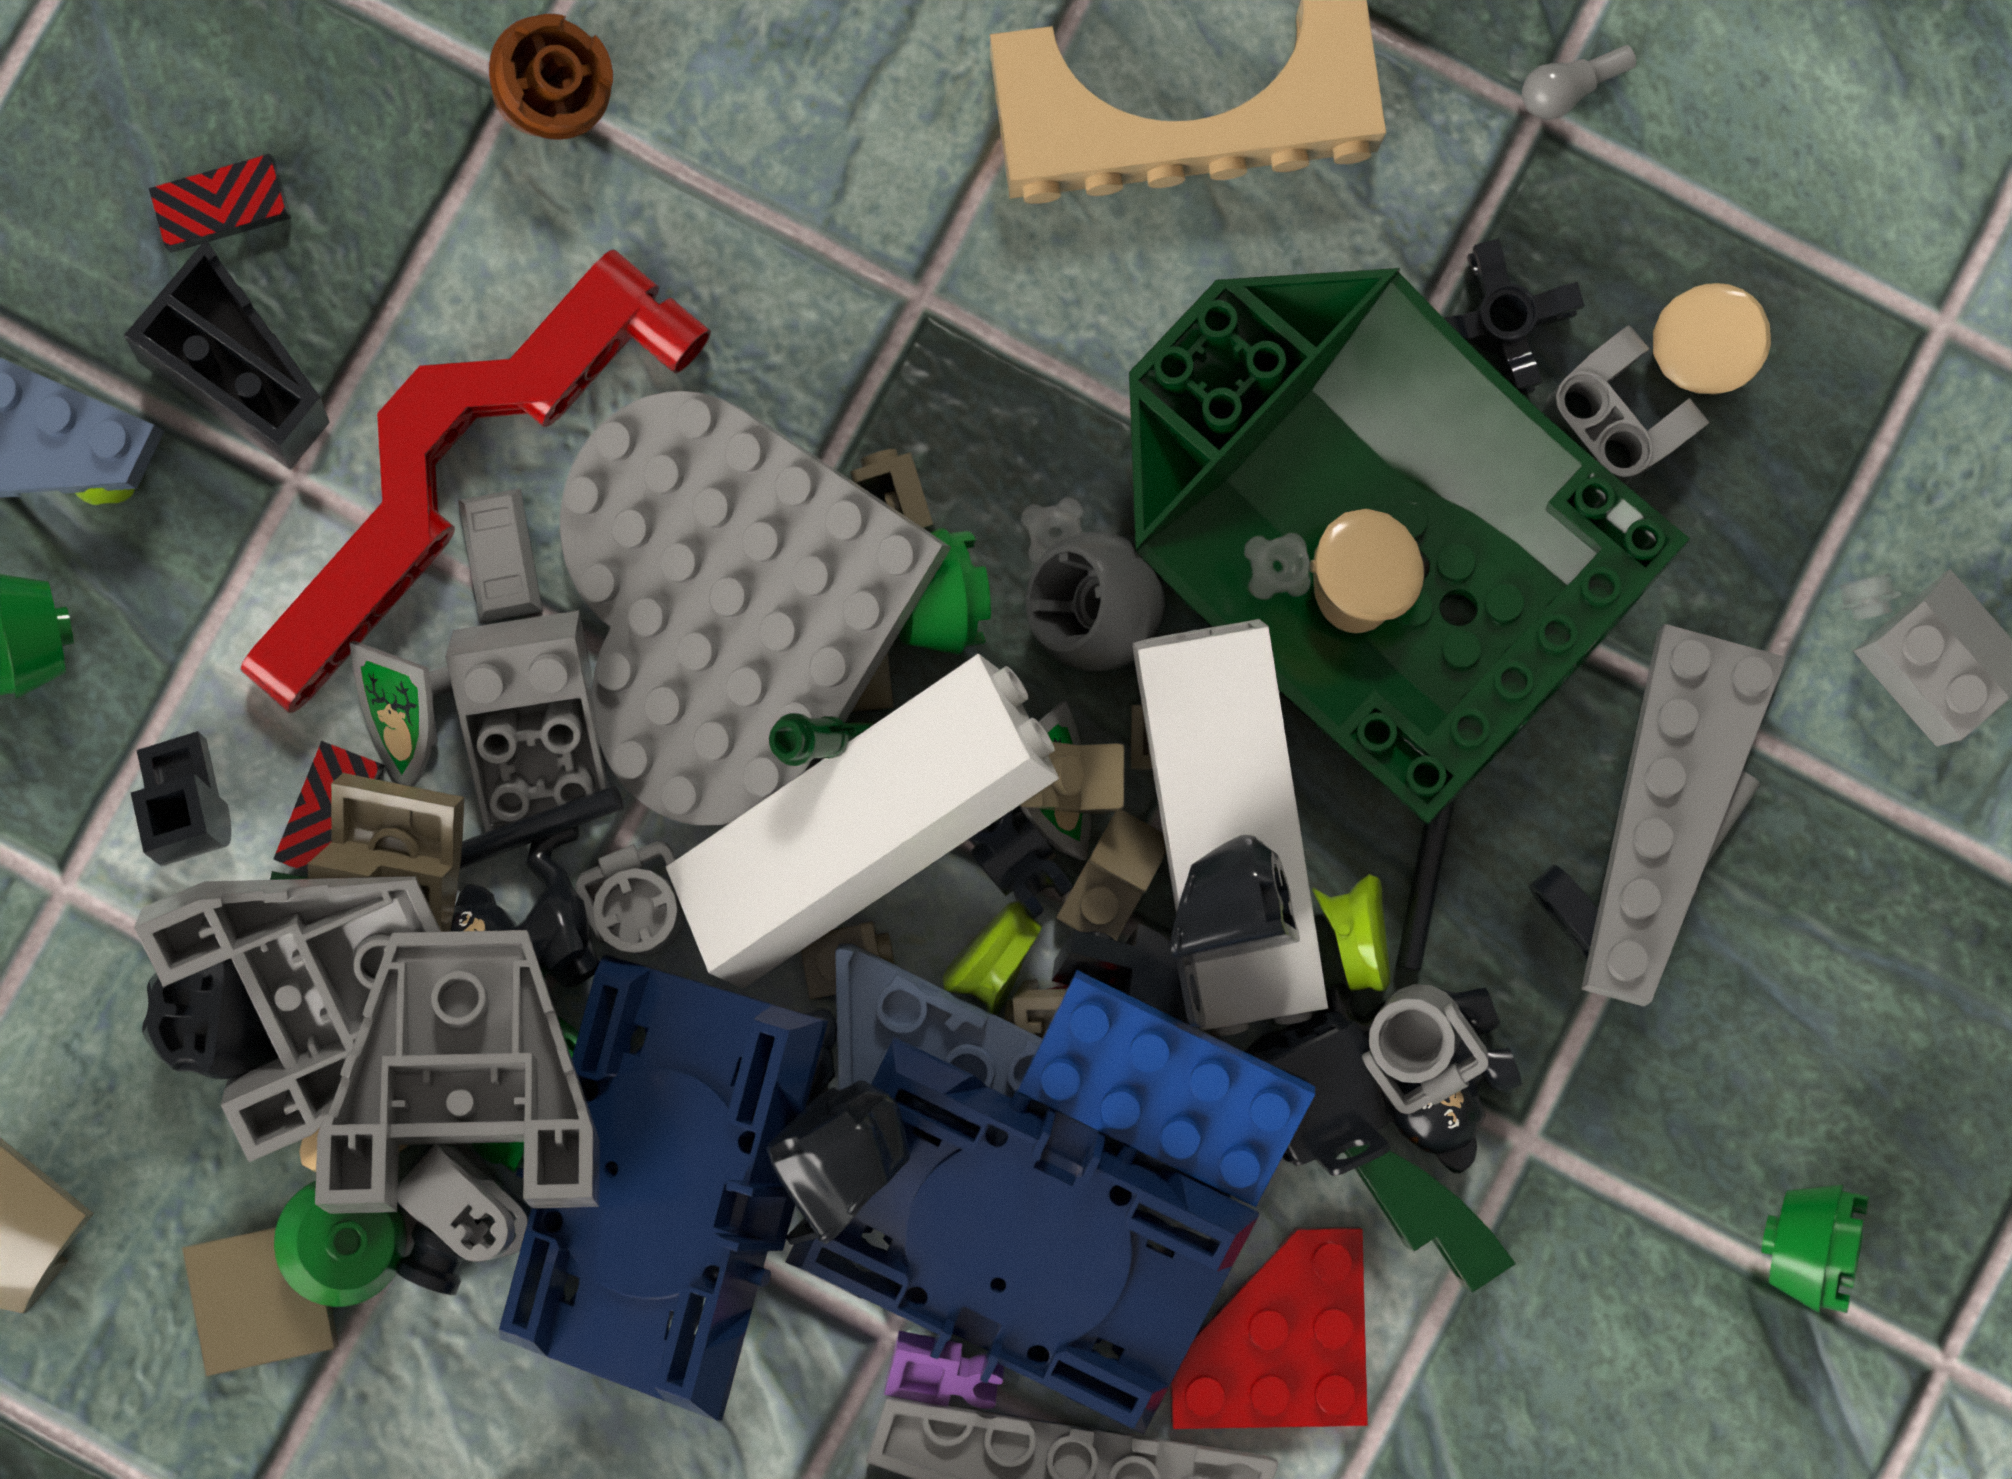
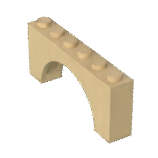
[990,0,1386,204]

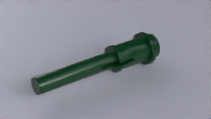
[769,713,879,766]

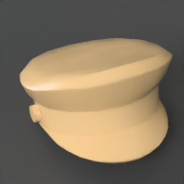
[1653,283,1771,395]
[1310,509,1424,633]

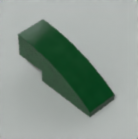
[1343,1145,1516,1293]

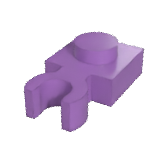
[884,1331,1004,1409]

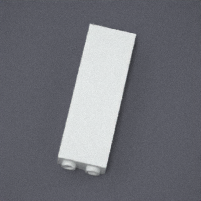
[1133,619,1328,1036]
[666,654,1059,989]

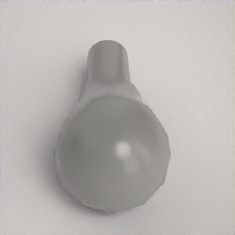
[1521,45,1636,120]

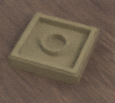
[182,1227,339,1376]

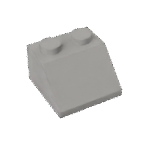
[1853,569,2012,747]

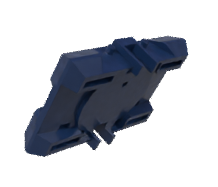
[499,954,828,1421]
[785,1037,1259,1435]

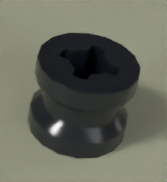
[396,1221,475,1295]

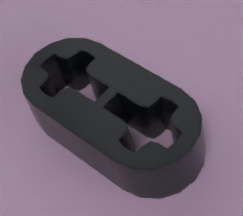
[1529,864,1598,960]

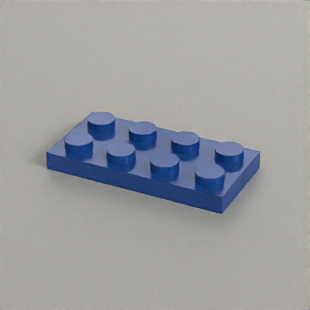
[1018,970,1315,1207]

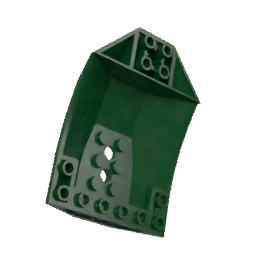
[1129,268,1690,825]

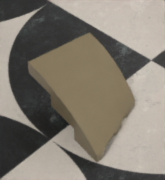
[308,773,465,932]
[0,1137,94,1313]

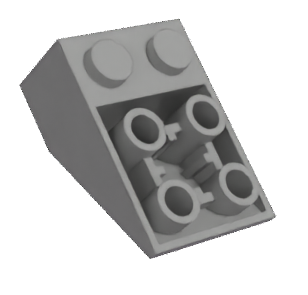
[445,610,609,832]

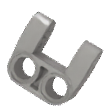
[1544,325,1710,484]
[397,1143,531,1262]

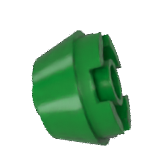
[898,528,991,655]
[0,574,74,699]
[274,1181,407,1307]
[1761,1184,1869,1313]

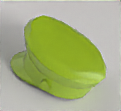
[1312,874,1391,992]
[942,901,1042,1016]

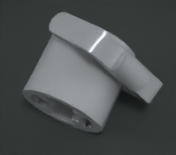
[575,841,685,955]
[1362,984,1488,1114]

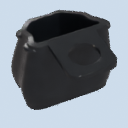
[1170,835,1300,1028]
[142,958,279,1079]
[1244,1012,1391,1176]
[766,1080,910,1245]

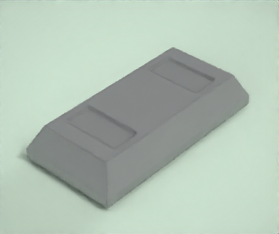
[458,488,543,623]

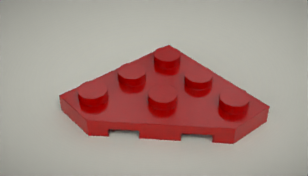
[1170,1227,1368,1429]

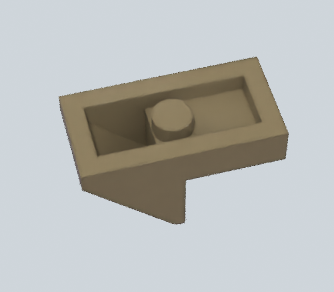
[1021,742,1124,814]
[1056,809,1166,941]

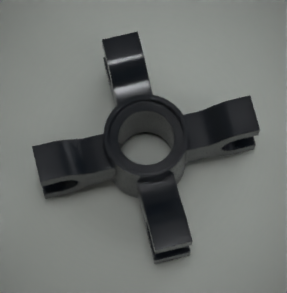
[1444,238,1585,395]
[968,810,1073,919]

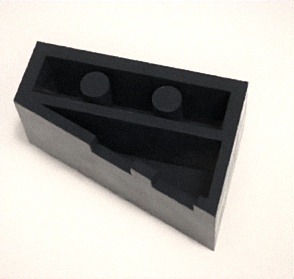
[124,240,330,470]

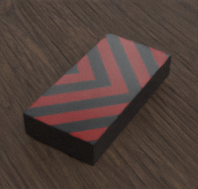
[149,154,291,253]
[273,741,385,873]

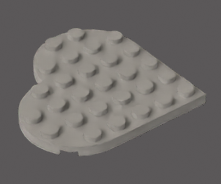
[560,391,951,825]

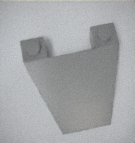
[134,876,441,1162]
[315,930,600,1214]

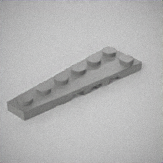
[1581,624,1785,1007]
[866,1396,1278,1479]

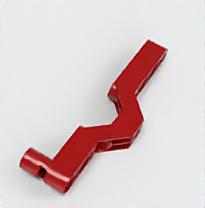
[240,249,711,713]

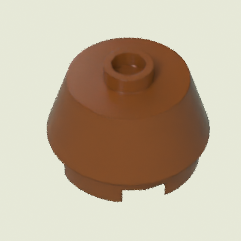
[489,14,613,140]

